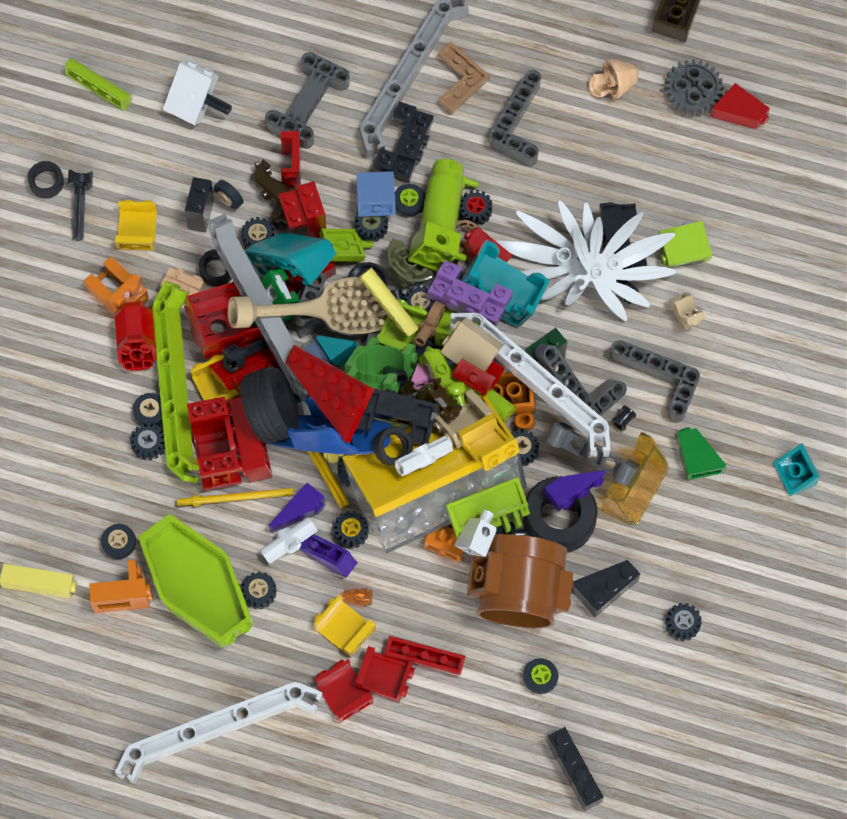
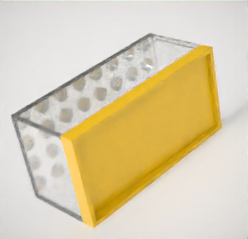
[342,393,527,554]

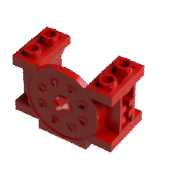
[187,396,242,491]

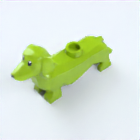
[418,346,467,407]

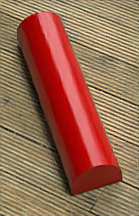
[384,636,466,676]

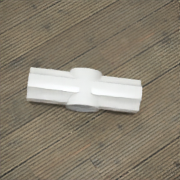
[395,436,453,477]
[260,517,318,564]

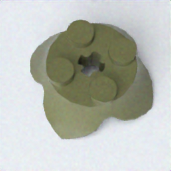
[386,238,433,287]

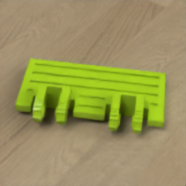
[445,477,530,539]

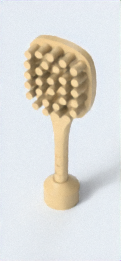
[228,277,387,335]

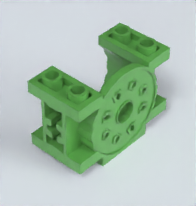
[345,337,418,394]

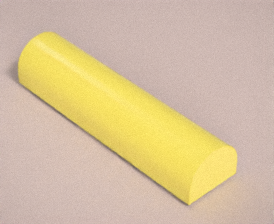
[359,267,419,337]

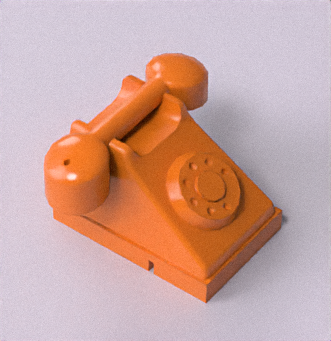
[493,372,536,432]

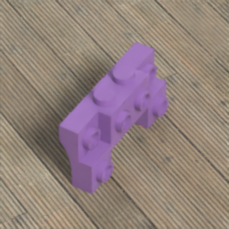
[426,260,513,327]

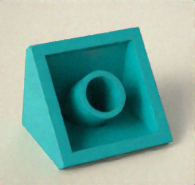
[317,335,358,368]
[773,443,820,496]

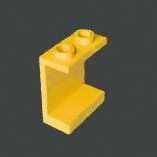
[115,200,157,251]
[314,595,376,658]

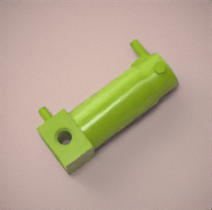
[408,159,479,272]

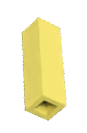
[0,563,77,599]

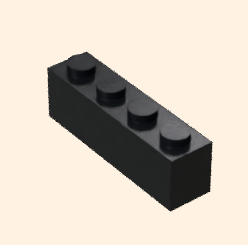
[546,727,604,811]

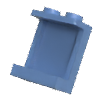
[356,172,396,217]

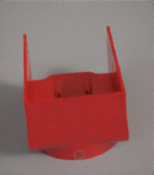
[184,282,263,359]

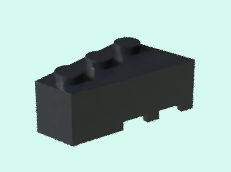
[571,560,641,618]

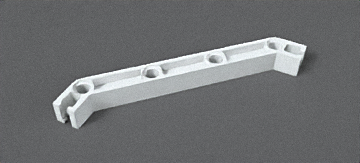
[450,313,610,457]
[115,682,323,784]

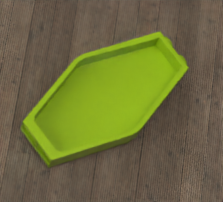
[138,514,254,648]

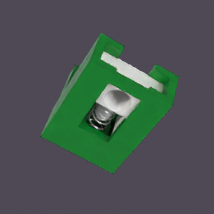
[254,269,300,328]

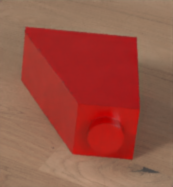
[711,83,770,129]
[462,227,512,263]

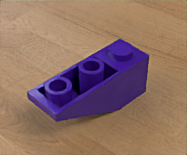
[544,470,606,512]

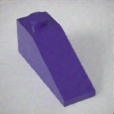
[269,482,325,533]
[299,534,357,578]

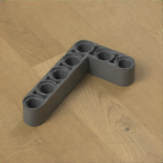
[489,70,541,167]
[610,340,700,423]
[535,344,627,416]

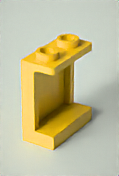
[190,354,241,407]
[458,413,520,471]

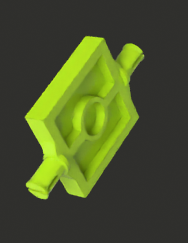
[319,228,373,261]

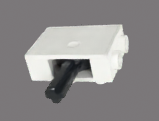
[163,60,232,125]

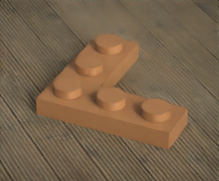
[438,42,490,114]

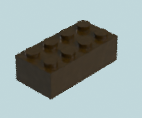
[652,0,701,42]

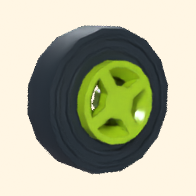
[395,183,425,217]
[523,658,559,694]

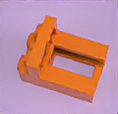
[83,256,149,316]
[89,560,153,613]

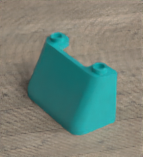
[245,233,336,286]
[461,240,550,327]

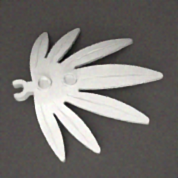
[496,200,594,305]
[573,212,676,322]

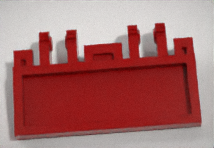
[208,347,282,395]

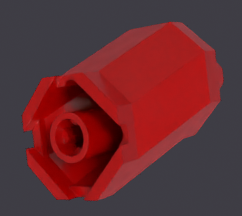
[115,301,157,371]

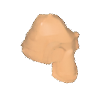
[588,59,638,99]

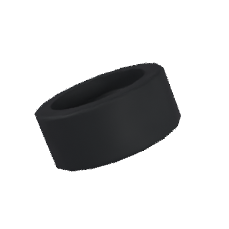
[28,161,64,198]
[199,249,232,287]
[373,427,413,466]

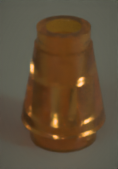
[343,587,373,607]

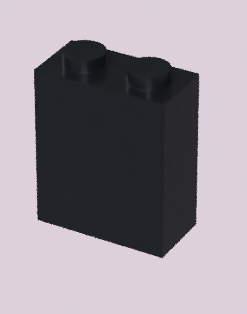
[185,177,214,233]

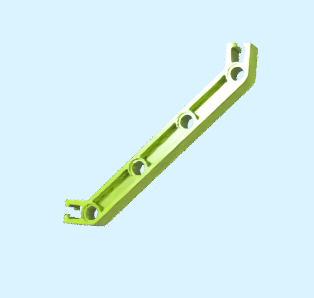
[152,281,199,483]

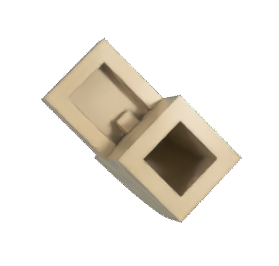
[669,292,706,330]

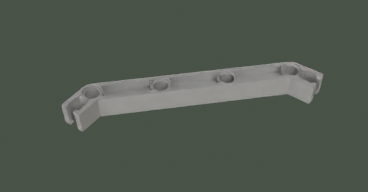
[360,0,468,158]
[207,214,310,403]

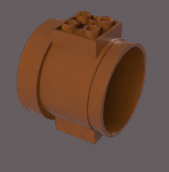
[466,534,574,628]

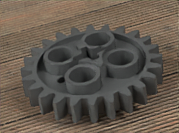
[664,59,724,116]

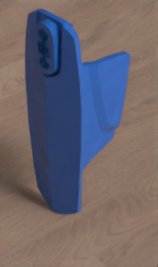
[266,396,392,455]

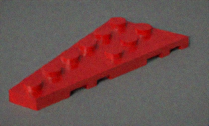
[286,345,374,443]

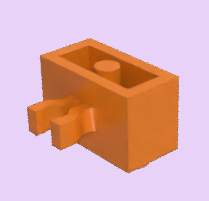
[424,522,465,563]

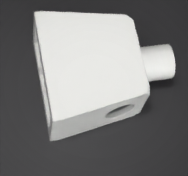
[454,510,496,557]

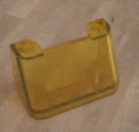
[601,432,669,525]

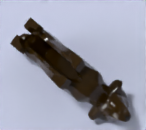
[250,159,296,228]
[397,378,462,422]

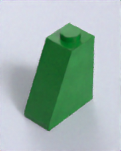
[676,427,726,481]

